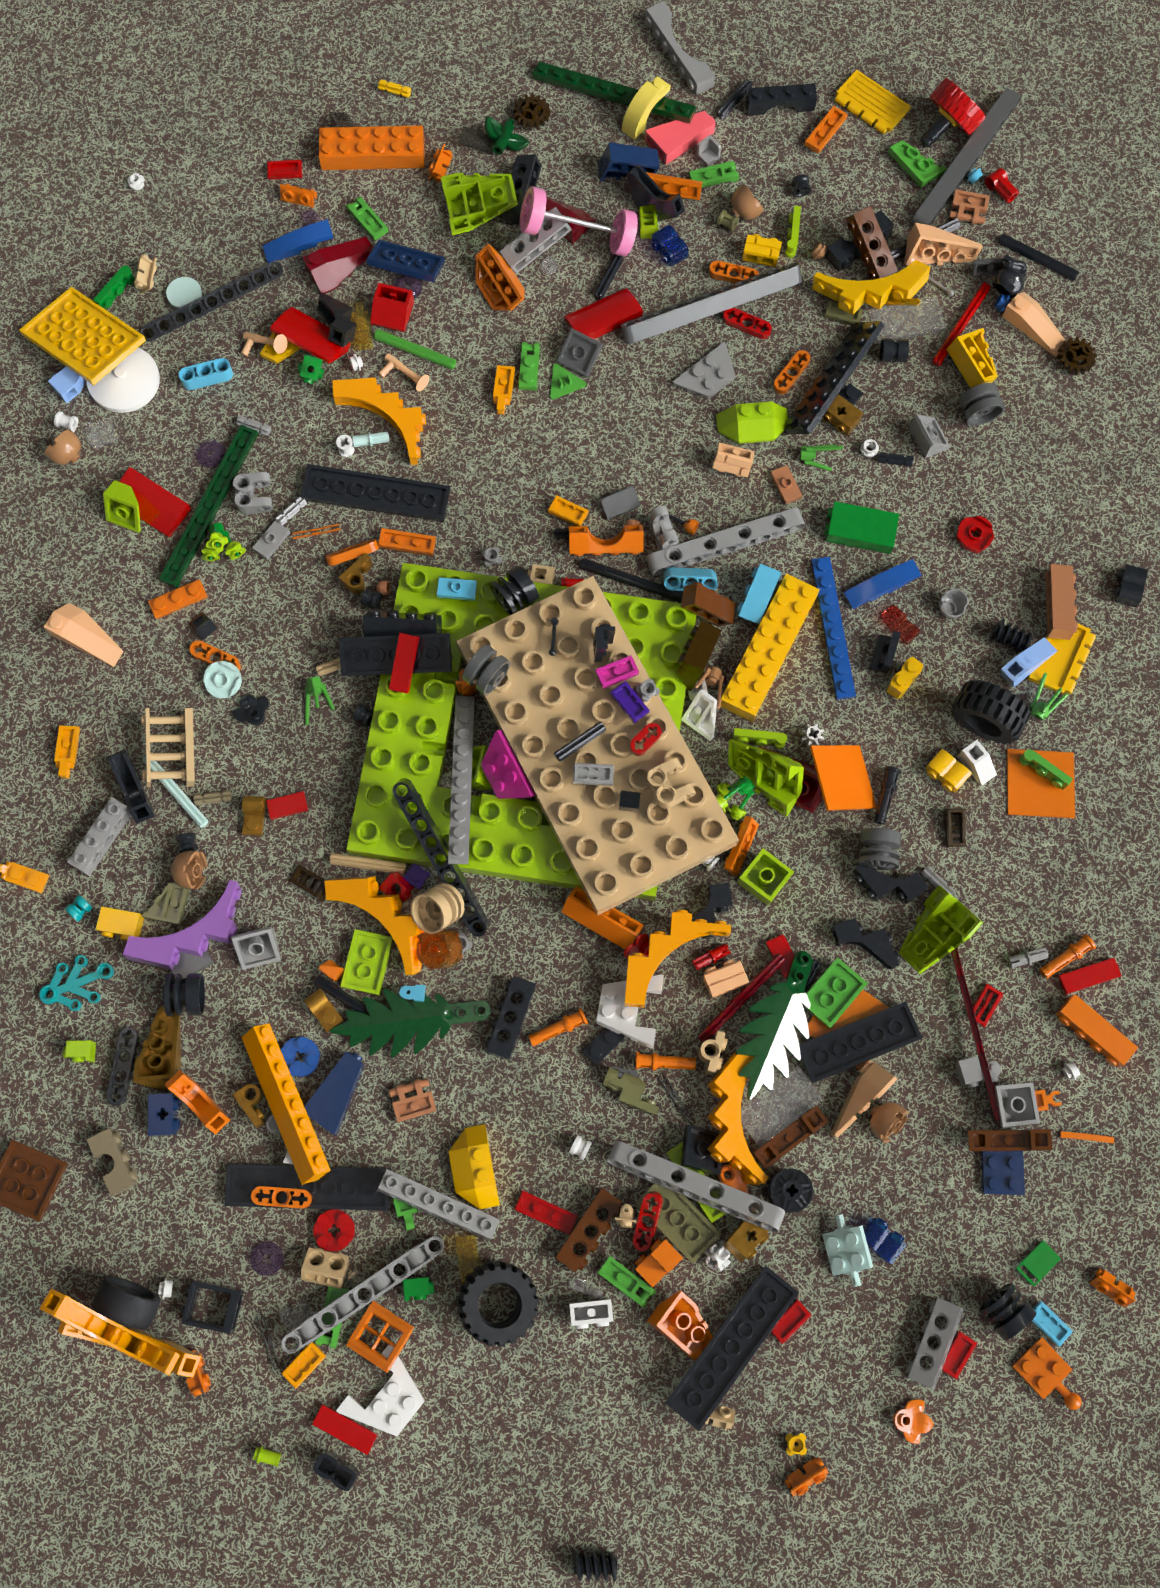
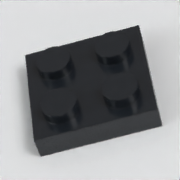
[681,1124,722,1175]

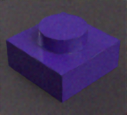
[404,863,430,890]

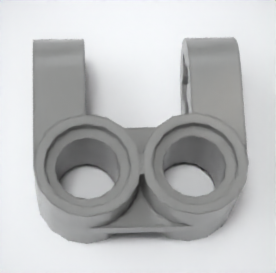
[233,472,273,515]
[649,506,679,551]

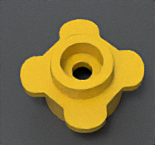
[785,1433,807,1456]

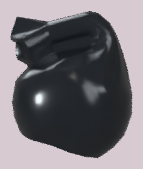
[992,254,1027,298]

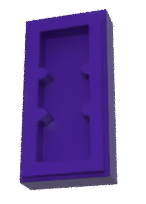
[610,681,650,723]

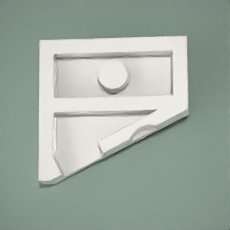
[681,689,717,741]

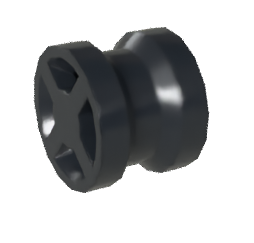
[792,174,811,197]
[361,588,382,609]
[353,704,374,728]
[176,833,198,853]

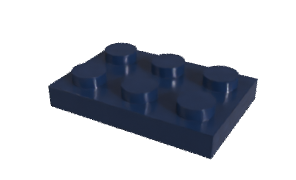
[981,1151,1025,1195]

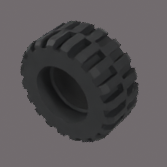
[952,680,1030,744]
[456,1261,539,1347]

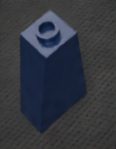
[305,1051,365,1136]

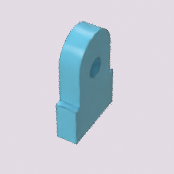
[399,985,426,1002]

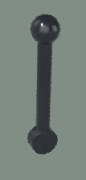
[549,618,559,656]

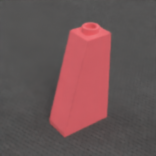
[645,111,715,165]

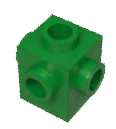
[297,355,324,385]

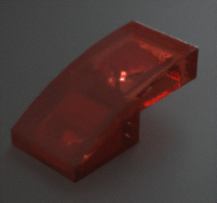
[880,604,920,645]

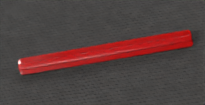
[932,282,991,367]

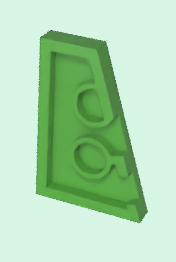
[888,140,947,187]

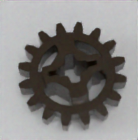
[513,93,550,130]
[1056,337,1097,376]

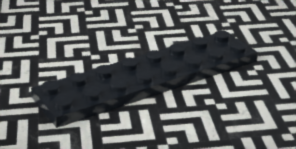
[784,321,885,434]
[300,464,451,522]
[224,1164,392,1211]
[665,1266,799,1431]

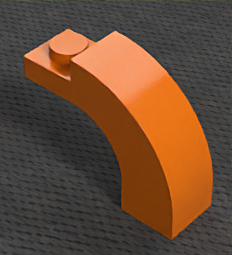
[165,1070,230,1135]

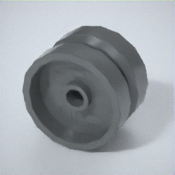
[959,383,1005,426]
[462,644,511,696]

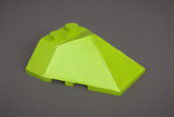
[441,173,518,236]
[728,739,804,817]
[899,885,984,974]

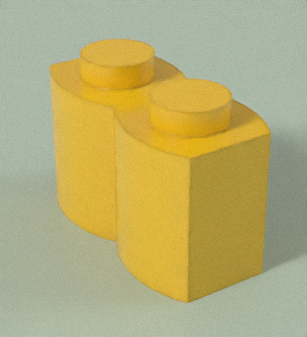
[886,657,923,699]
[925,749,972,793]

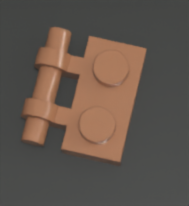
[949,189,990,225]
[389,1078,437,1123]

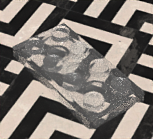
[868,297,946,344]
[741,1066,823,1148]

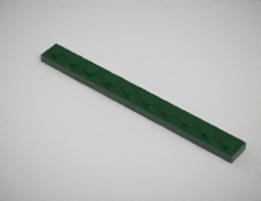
[532,61,696,124]
[159,425,258,588]

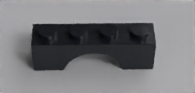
[745,83,817,116]
[825,210,894,272]

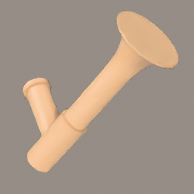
[241,332,287,357]
[378,354,429,391]

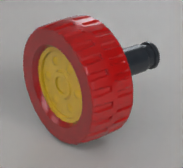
[921,78,986,148]

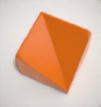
[319,960,344,982]

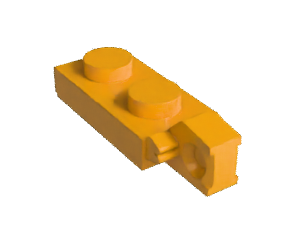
[493,365,515,415]
[54,725,80,779]
[0,861,49,894]

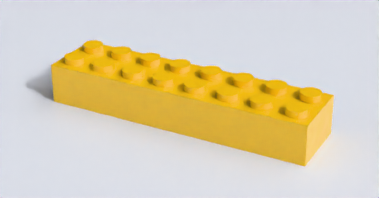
[721,573,820,722]

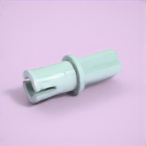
[353,432,390,447]

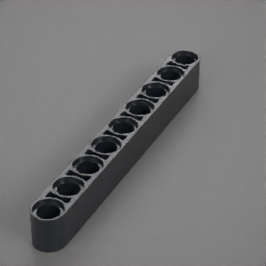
[139,261,283,342]
[392,778,489,937]

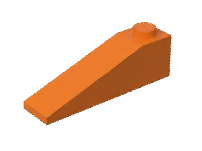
[647,1290,713,1362]

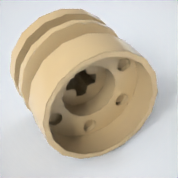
[411,883,464,934]

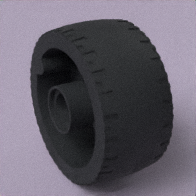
[91,1276,161,1330]

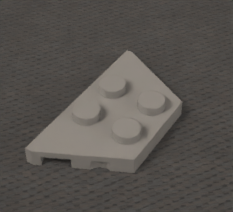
[672,342,735,399]

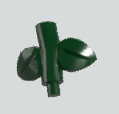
[485,116,529,155]

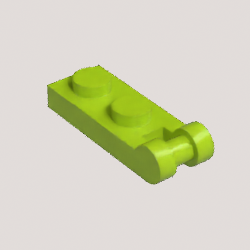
[785,206,801,258]
[732,728,787,749]

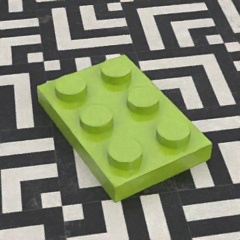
[340,929,394,996]

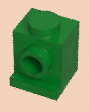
[403,1277,435,1301]

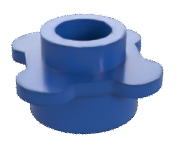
[994,294,1010,312]

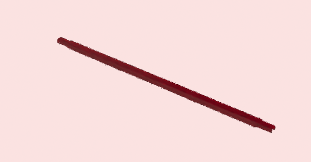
[951,948,1000,1120]

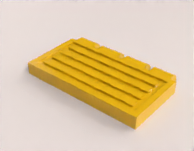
[835,70,911,134]
[1027,624,1096,695]

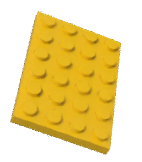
[19,286,146,386]

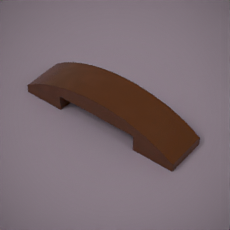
[753,1105,829,1170]
[967,1129,1053,1151]

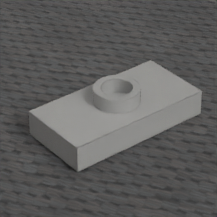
[252,521,290,560]
[573,763,614,786]

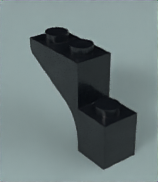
[626,166,685,220]
[317,293,357,347]
[107,749,155,824]
[853,864,929,904]
[688,883,733,942]
[831,918,900,970]

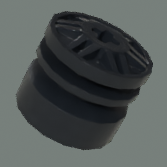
[490,565,540,615]
[163,973,205,1016]
[766,1168,814,1213]
[979,1283,1037,1340]

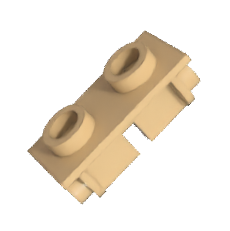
[134,255,157,294]
[615,1204,637,1228]
[705,1405,735,1430]

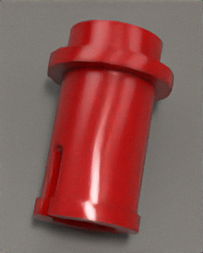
[561,576,584,587]

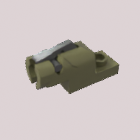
[603,1066,659,1116]

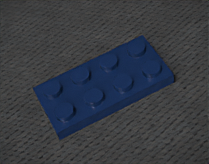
[367,239,445,283]

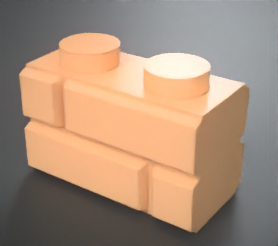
[713,442,755,477]
[702,959,749,999]

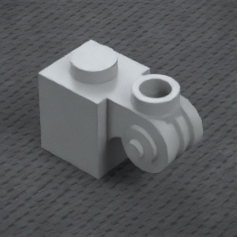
[954,1056,1001,1089]

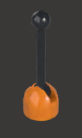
[669,514,699,535]

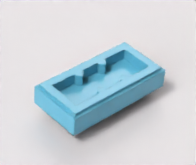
[437,577,477,601]
[1032,1301,1073,1347]

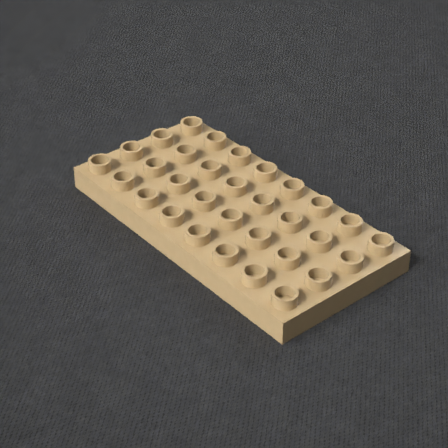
[456,576,739,916]

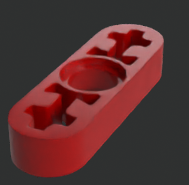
[723,307,772,339]
[633,1191,663,1251]

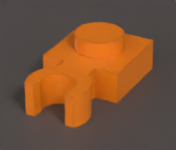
[1035,1090,1062,1111]

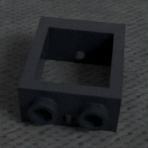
[180,1280,244,1334]

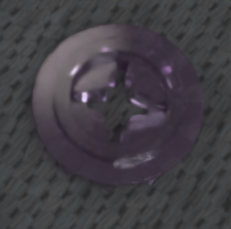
[394,274,422,299]
[196,440,226,467]
[250,1242,284,1276]

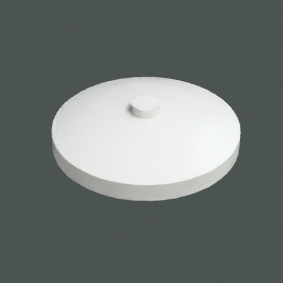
[87,348,160,413]

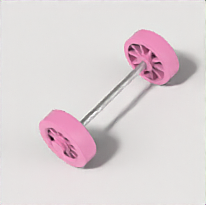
[520,186,638,257]

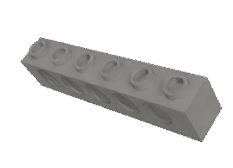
[377,1169,500,1241]

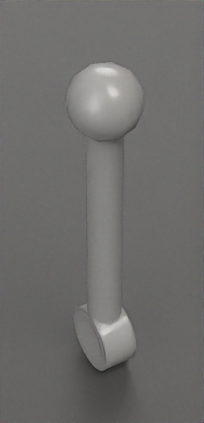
[928,274,954,297]

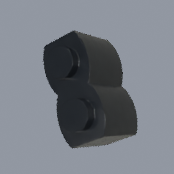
[1113,564,1148,607]
[313,1450,360,1491]

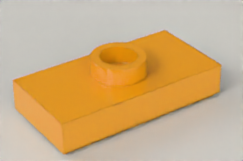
[548,495,589,526]
[281,1342,326,1389]

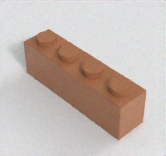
[1045,564,1078,640]

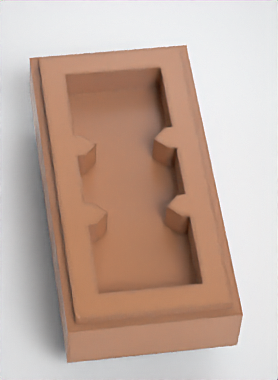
[770,465,802,505]

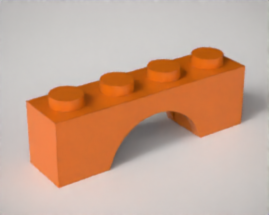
[569,525,644,556]

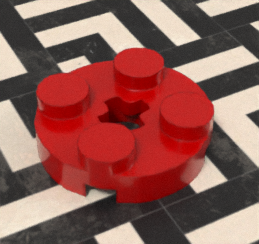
[956,516,994,553]
[313,1209,355,1252]

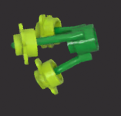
[201,523,246,561]
[715,776,755,821]

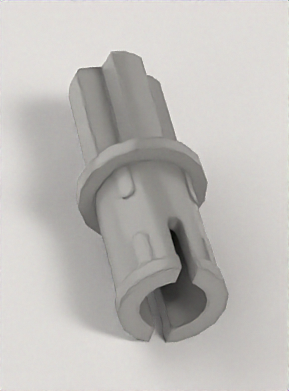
[1007,947,1048,969]

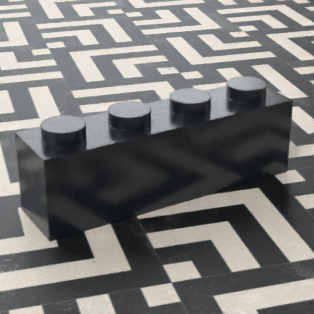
[363,609,442,636]

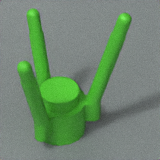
[800,444,844,471]
[1029,673,1068,720]
[305,677,335,725]

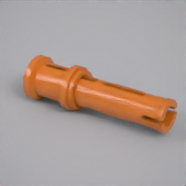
[1039,934,1096,979]
[528,1008,588,1047]
[635,1052,696,1071]

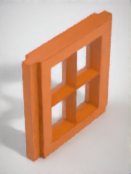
[346,1301,414,1373]

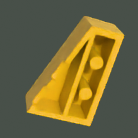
[946,328,998,388]

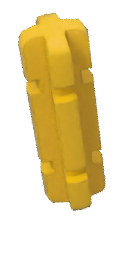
[378,79,411,98]

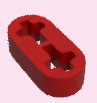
[630,723,662,756]

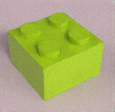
[737,848,794,906]

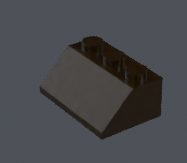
[677,620,722,691]

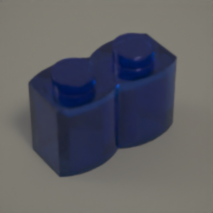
[651,225,689,267]
[863,1217,907,1265]

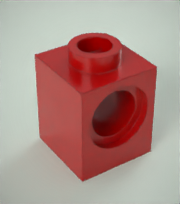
[379,872,414,903]

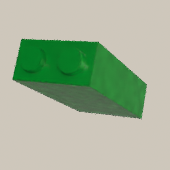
[823,501,899,554]

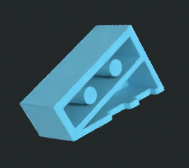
[737,564,781,625]

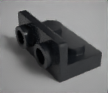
[593,624,615,663]
[870,631,901,674]

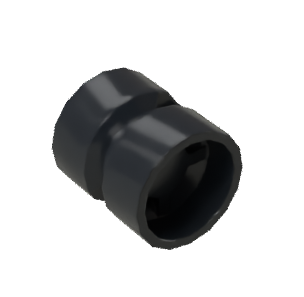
[880,338,909,363]

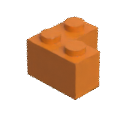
[634,1239,683,1288]

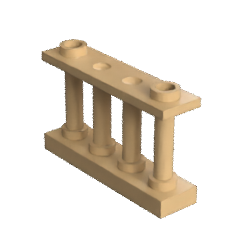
[142,708,195,787]

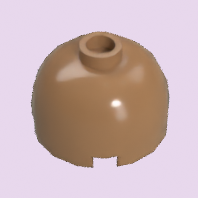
[731,184,764,220]
[44,429,81,465]
[170,850,207,889]
[870,1102,909,1143]

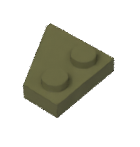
[142,882,190,925]

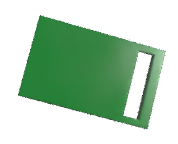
[1016,1240,1061,1287]

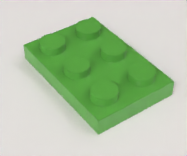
[802,957,868,1029]

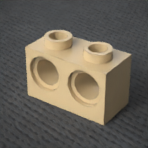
[301,1248,349,1289]

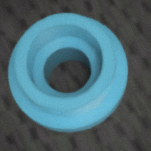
[966,168,983,184]

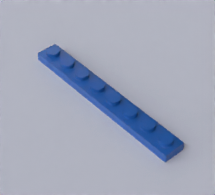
[811,557,856,700]

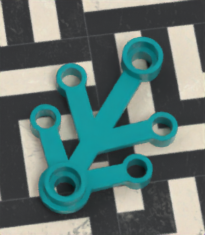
[39,955,114,1012]

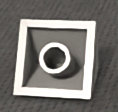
[909,414,951,458]
[231,927,281,970]
[994,1083,1040,1127]

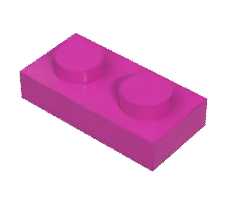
[595,655,639,689]

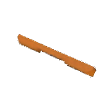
[292,524,341,539]
[1060,1131,1114,1143]

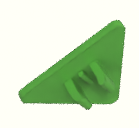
[550,364,586,400]

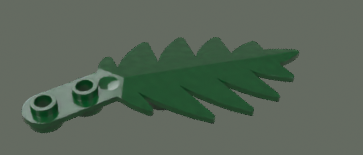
[735,951,813,1100]
[330,989,491,1058]

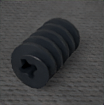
[989,619,1032,652]
[574,1551,617,1582]

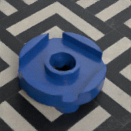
[281,1037,320,1077]

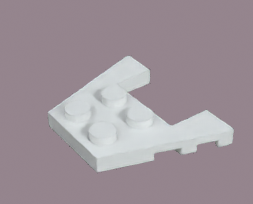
[596,975,664,1049]
[336,1345,425,1436]

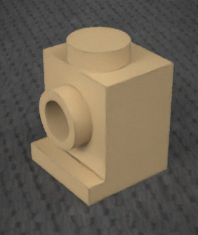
[527,564,555,585]

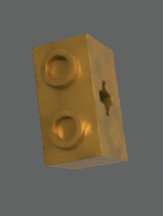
[822,394,863,436]
[723,1211,770,1262]

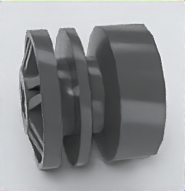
[858,828,902,870]

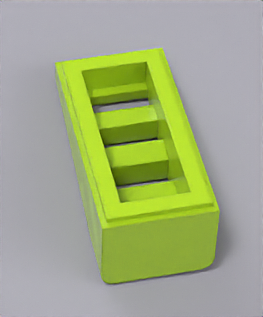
[639,204,658,239]

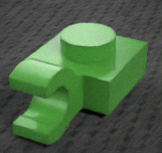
[393,1198,418,1231]

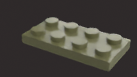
[634,1183,722,1264]

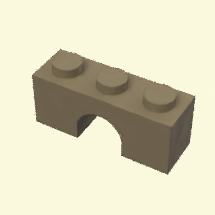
[86,1128,139,1196]

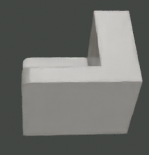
[696,135,722,167]

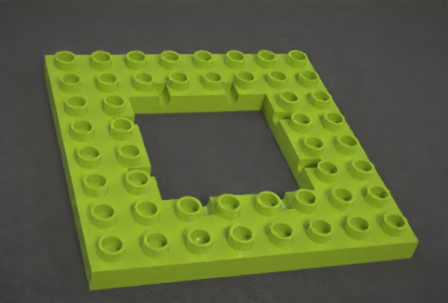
[347,563,696,901]

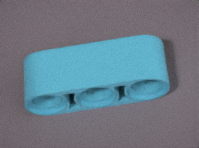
[179,358,233,390]
[663,567,718,591]

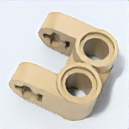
[646,758,696,809]

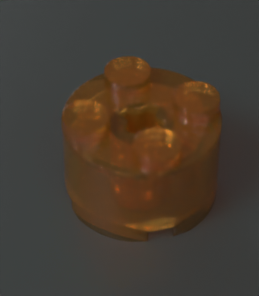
[416,929,462,969]

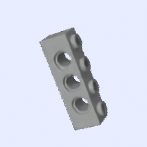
[500,207,572,273]
[67,797,131,877]
[907,1298,964,1390]

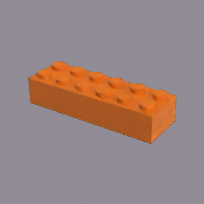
[319,126,425,170]

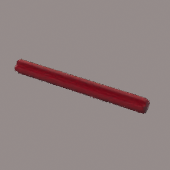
[698,953,785,1043]

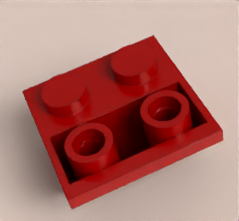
[370,282,414,333]

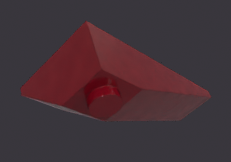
[545,197,596,244]
[302,237,373,294]
[758,747,823,813]

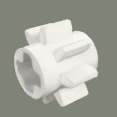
[801,724,824,748]
[705,1243,731,1272]

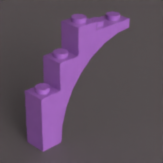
[123,880,242,970]

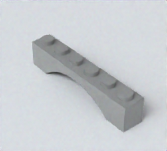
[645,1,715,95]

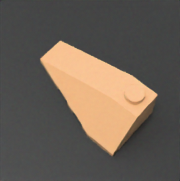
[905,223,983,266]
[1002,292,1066,357]
[44,603,124,667]
[830,1062,897,1138]

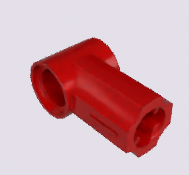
[984,168,1019,203]

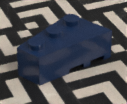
[598,143,659,181]

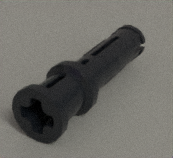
[873,766,902,825]

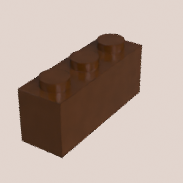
[681,582,735,627]

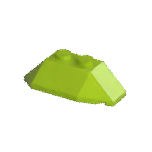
[716,401,788,444]

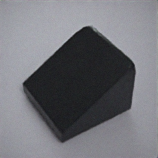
[189,612,217,640]
[619,790,641,812]

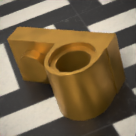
[339,553,373,594]
[242,795,267,836]
[304,988,344,1033]
[233,1084,266,1128]

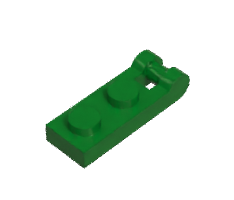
[93,266,135,310]

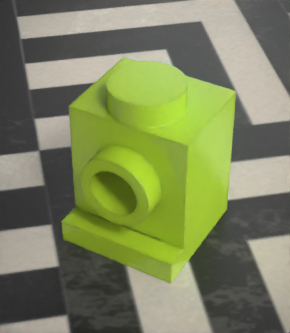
[63,1040,96,1063]

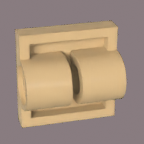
[698,1031,728,1076]

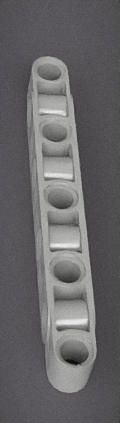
[646,508,805,576]
[607,1141,785,1233]
[281,1236,444,1354]

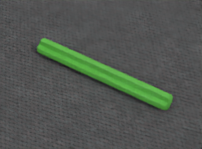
[374,329,457,369]

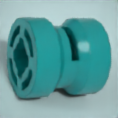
[64,894,93,922]

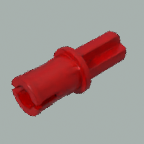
[692,943,731,970]

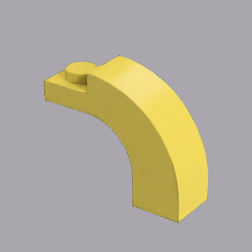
[621,76,671,140]

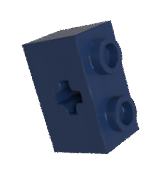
[148,1093,180,1137]

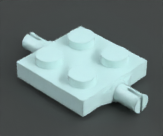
[822,1214,873,1287]

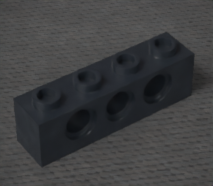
[501,154,542,225]
[485,976,536,1061]

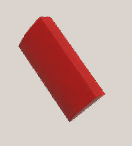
[564,288,643,339]
[270,307,351,364]
[119,467,191,538]

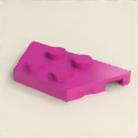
[481,730,536,799]

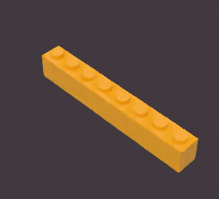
[241,1023,331,1185]

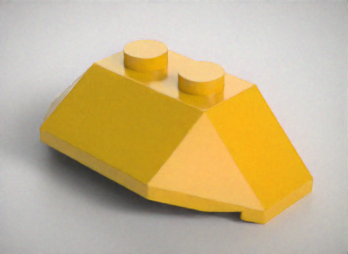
[449,1124,500,1209]

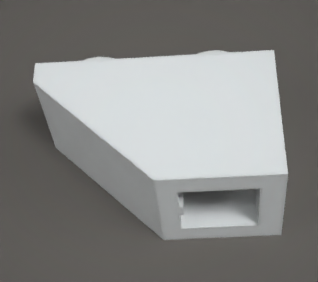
[957,740,997,786]

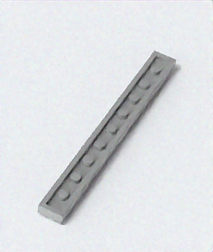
[448,696,475,864]

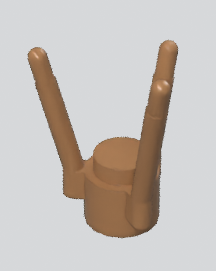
[694,666,725,709]

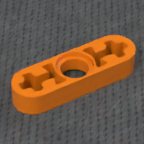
[709,260,759,283]
[773,350,811,394]
[325,539,379,566]
[189,640,241,671]
[251,1186,312,1209]

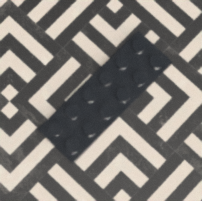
[338,633,452,676]
[799,1001,923,1084]

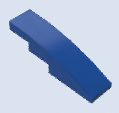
[262,219,333,263]
[844,559,922,609]

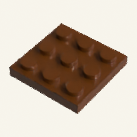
[0,1140,69,1222]

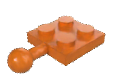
[1012,1337,1082,1410]

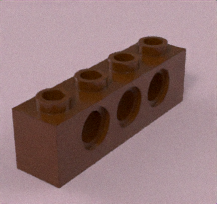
[846,206,898,280]
[555,1188,622,1273]

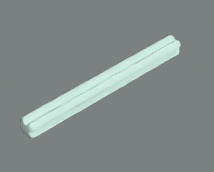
[142,756,208,828]

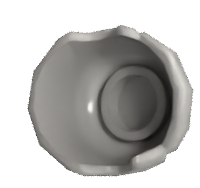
[938,588,969,619]

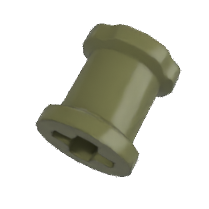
[717,210,739,232]

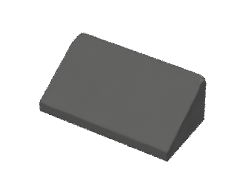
[969,258,1004,276]
[600,486,641,520]

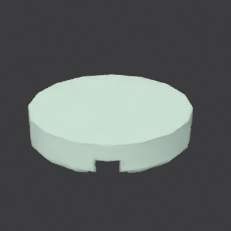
[166,277,202,310]
[203,661,242,698]

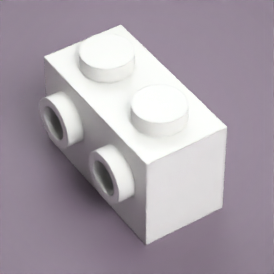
[569,1298,613,1329]

